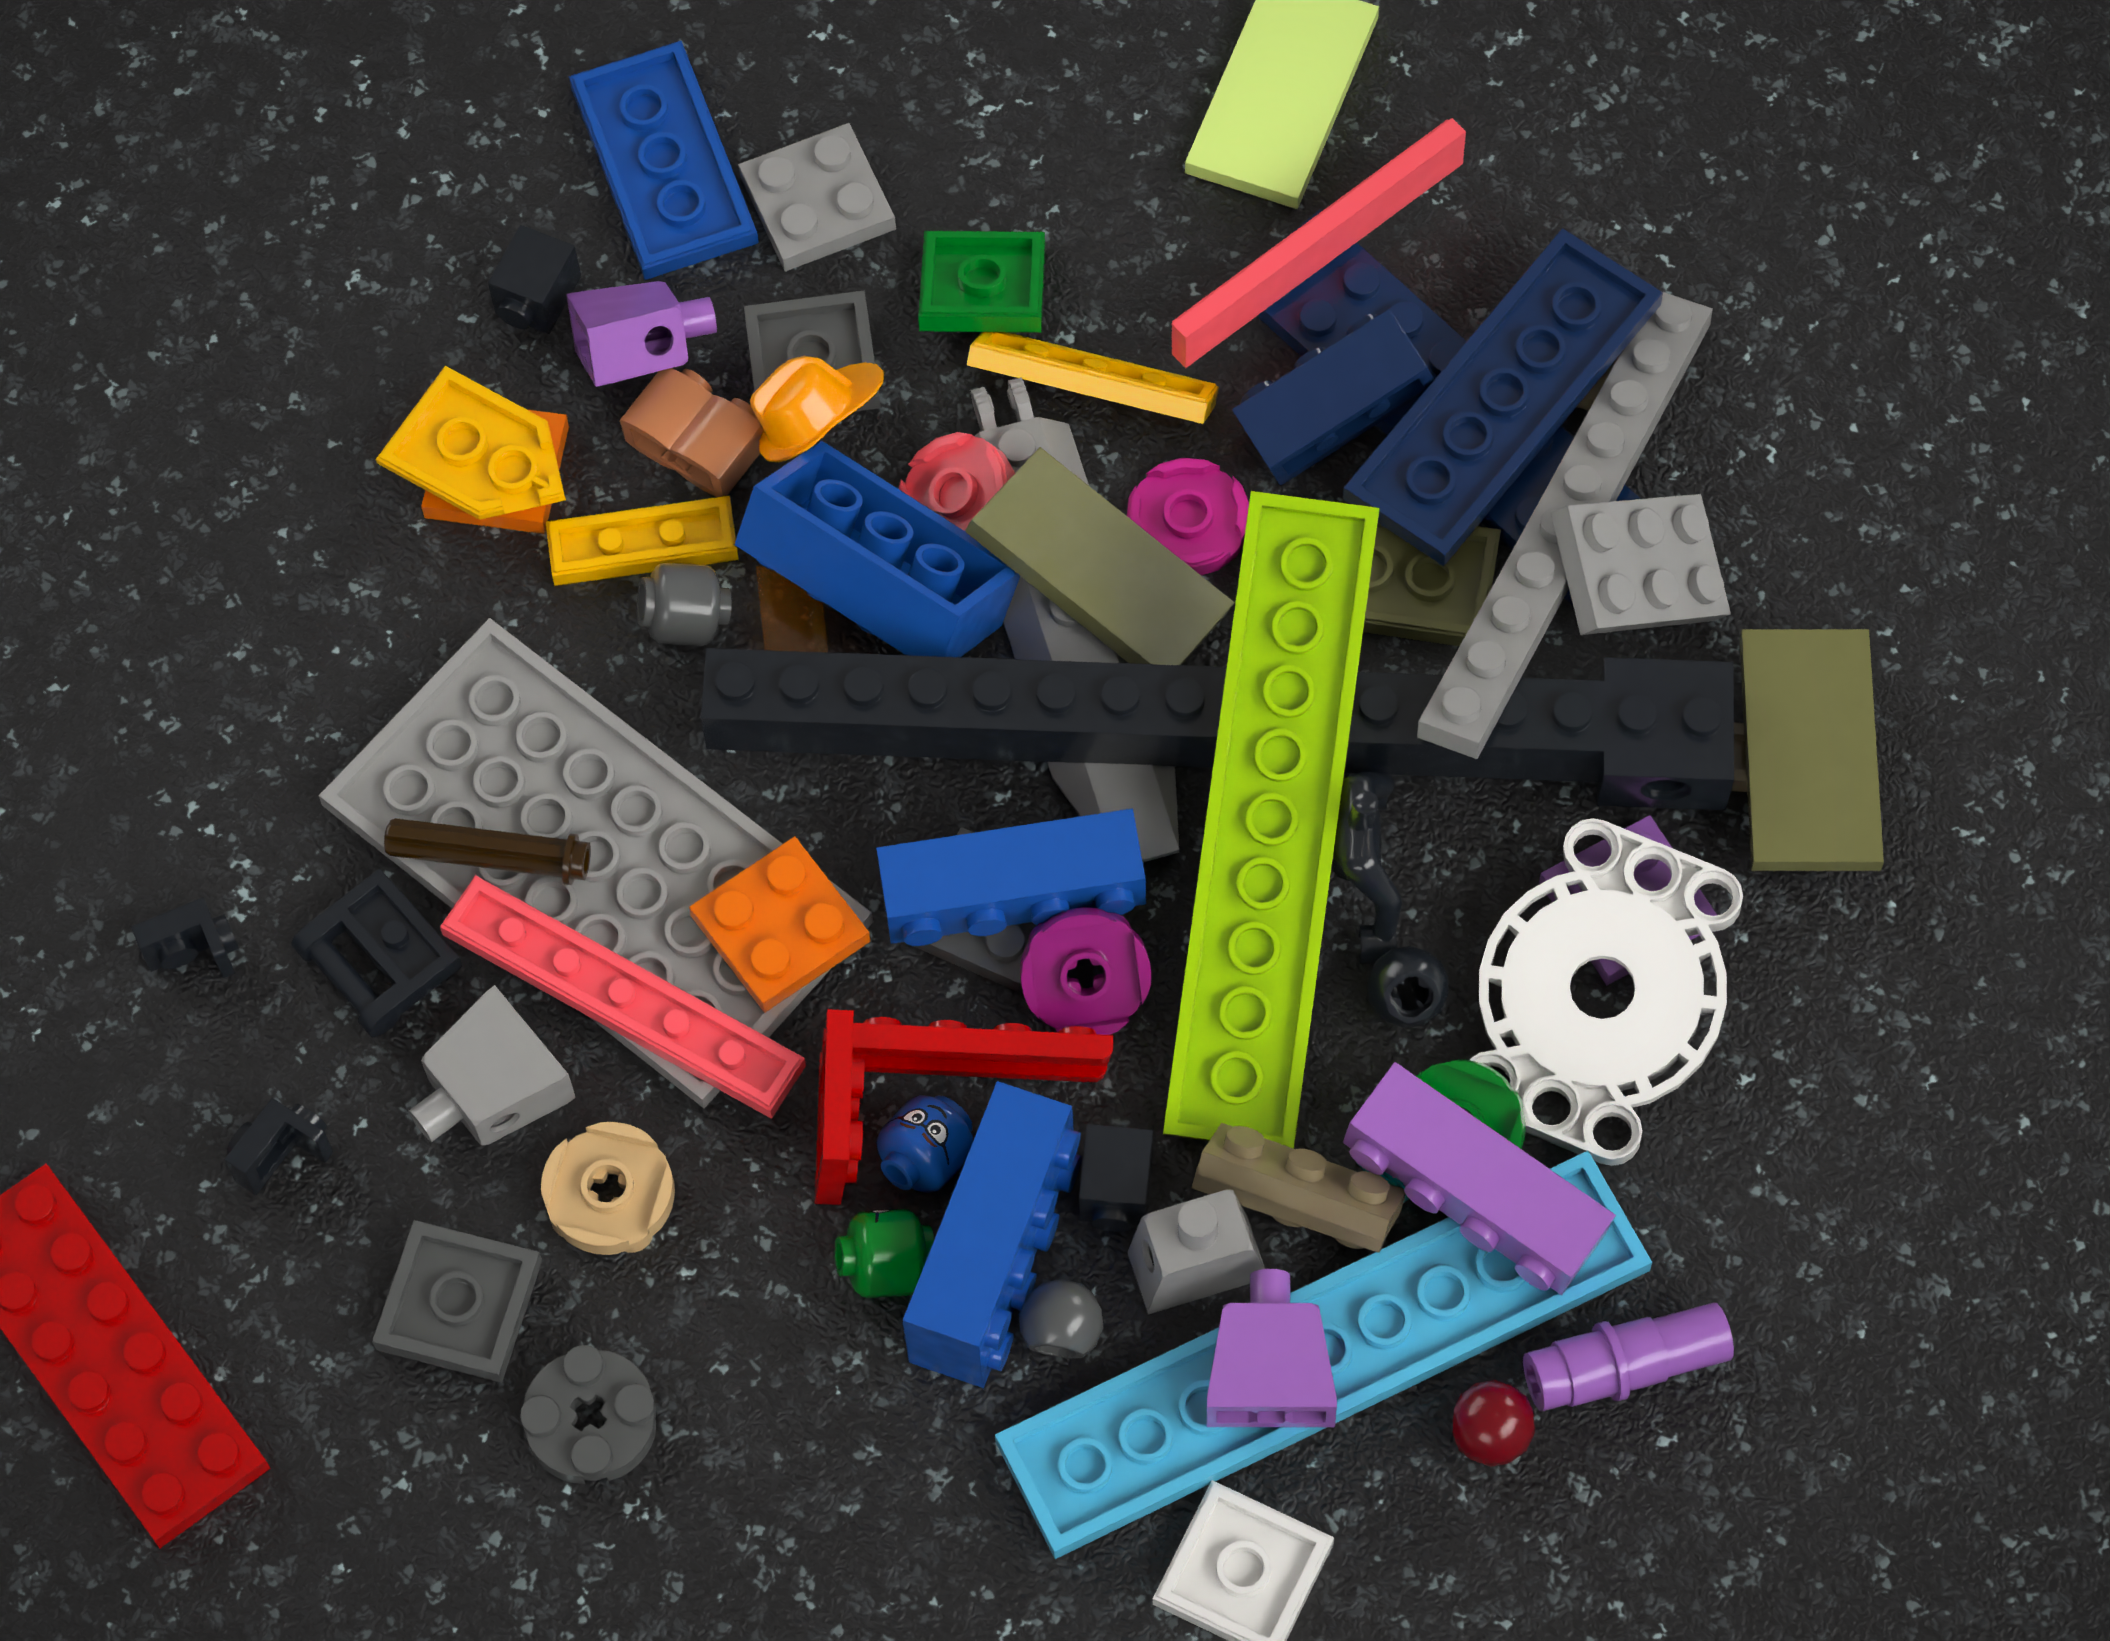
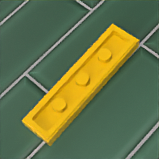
[967,332,1219,424]

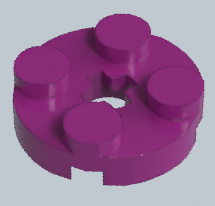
[1020,908,1151,1035]

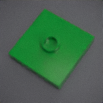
[918,231,1045,333]

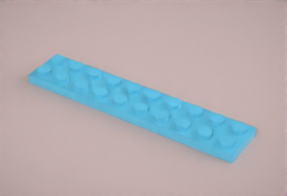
[995,1151,1652,1559]

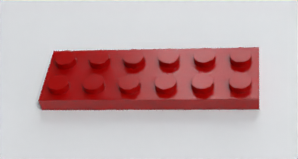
[0,1163,271,1549]

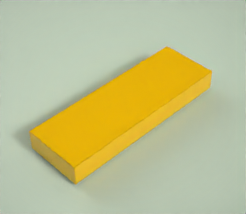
[546,496,739,586]

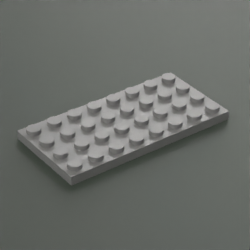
[319,618,873,1108]

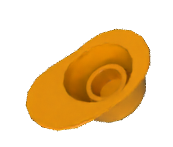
[750,356,884,462]

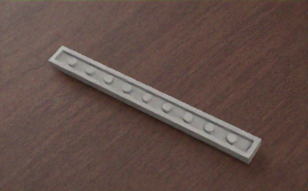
[1417,291,1713,759]

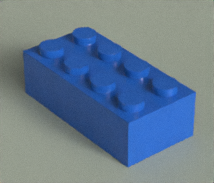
[734,441,1020,657]
[903,1081,1082,1388]

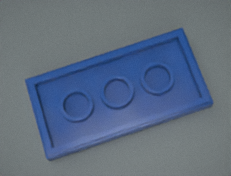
[569,41,759,280]

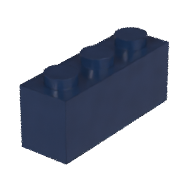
[1232,308,1434,486]

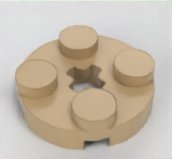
[541,1122,675,1255]

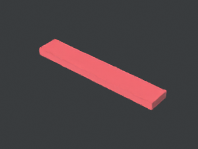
[1172,118,1466,369]
[440,875,806,1119]

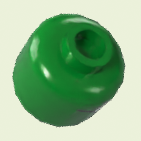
[835,1209,934,1298]

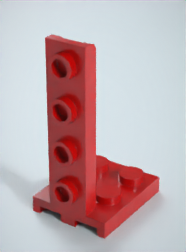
[815,1009,1113,1205]

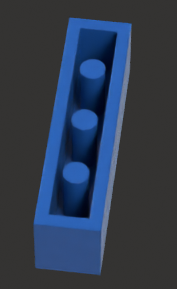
[876,808,1146,946]

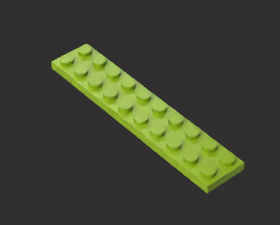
[1163,491,1379,1149]

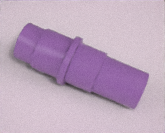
[1523,1302,1734,1411]

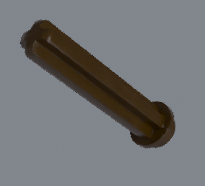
[384,818,591,885]

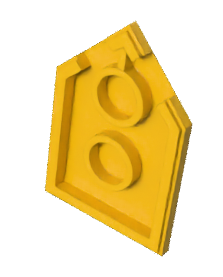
[376,366,566,520]

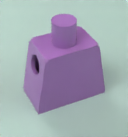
[566,281,717,387]
[1207,1269,1337,1427]

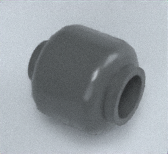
[637,563,732,646]

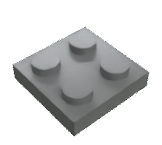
[738,123,896,272]

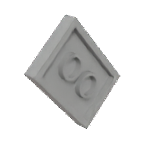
[1550,494,1731,635]

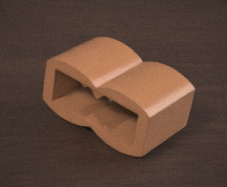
[620,368,764,497]

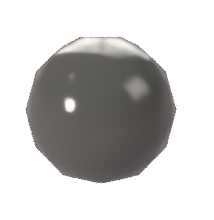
[1019,1279,1103,1359]

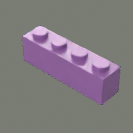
[1343,1062,1616,1296]

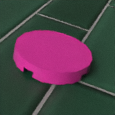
[1127,458,1249,575]

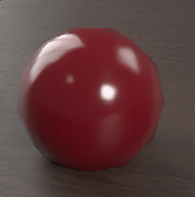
[1453,1380,1535,1467]

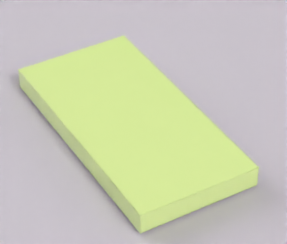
[1185,0,1379,209]

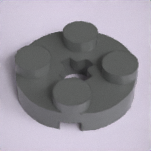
[520,1345,656,1484]

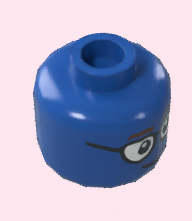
[876,1095,973,1193]

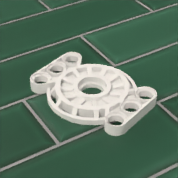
[1470,818,1743,1166]

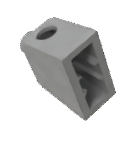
[408,985,576,1145]
[1128,1190,1265,1315]

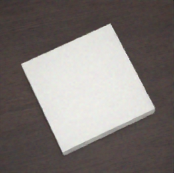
[1153,1480,1334,1641]

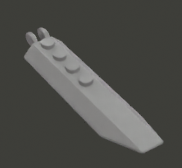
[971,378,1179,862]

